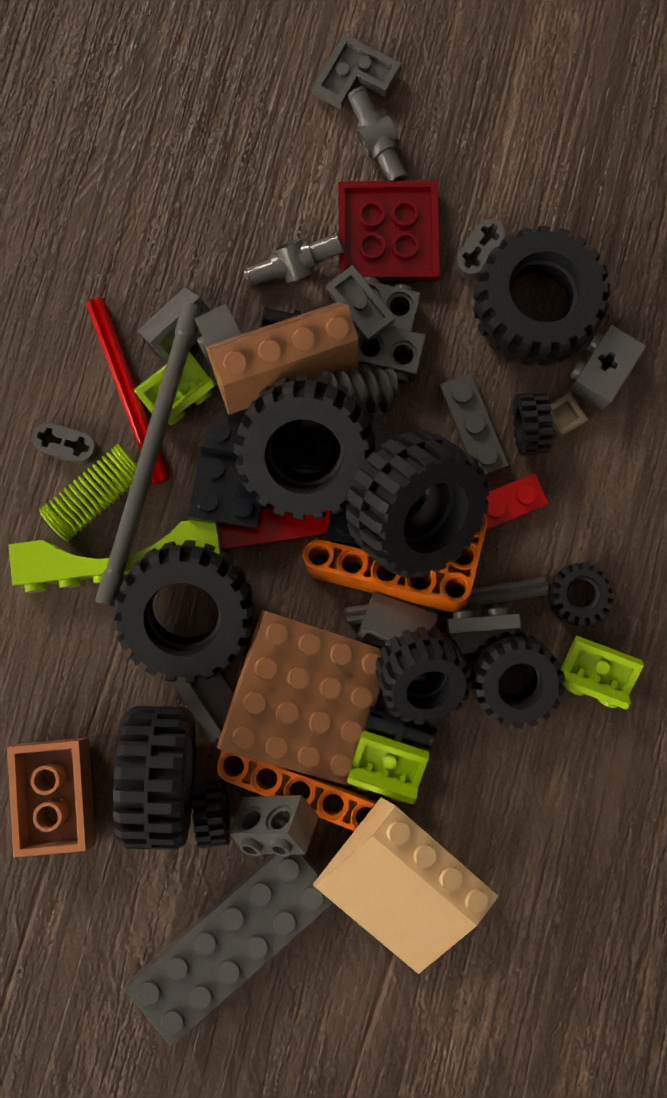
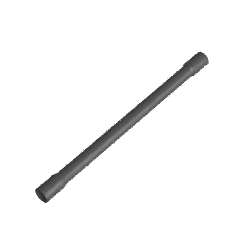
[95,302,203,607]

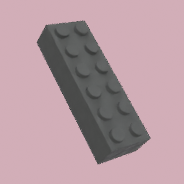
[124,852,333,1047]

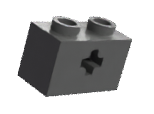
[568,325,646,411]

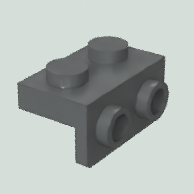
[444,608,521,654]

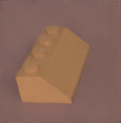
[205,302,358,415]

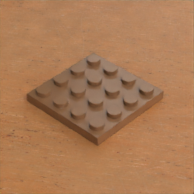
[217,610,382,786]

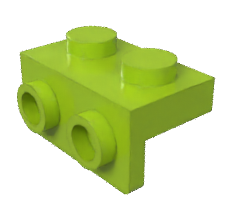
[134,351,216,426]
[560,635,644,710]
[347,730,429,805]

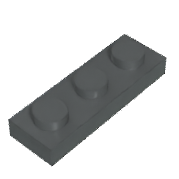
[439,373,509,475]

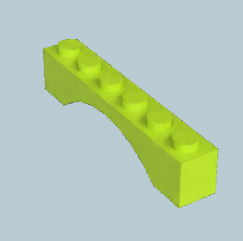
[8,520,223,593]

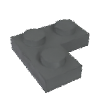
[312,34,401,109]

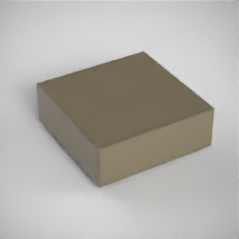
[551,392,588,440]

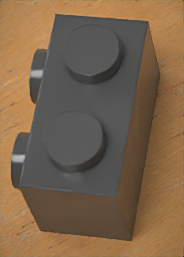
[195,304,241,368]

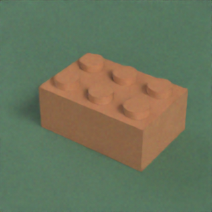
[7,737,96,858]

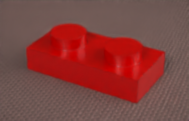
[485,473,548,531]

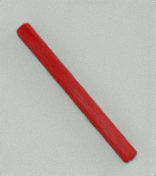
[87,297,169,485]

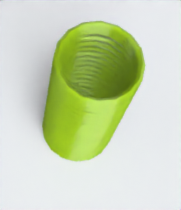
[39,444,137,542]

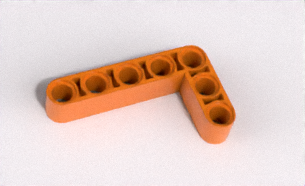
[303,514,487,612]
[217,751,377,831]

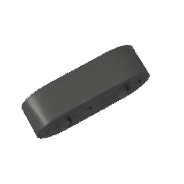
[455,219,505,280]
[32,422,98,465]

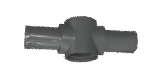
[348,86,407,181]
[244,233,344,288]

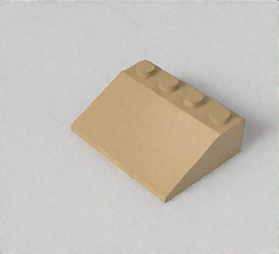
[313,797,499,974]

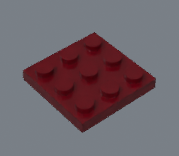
[338,180,440,282]

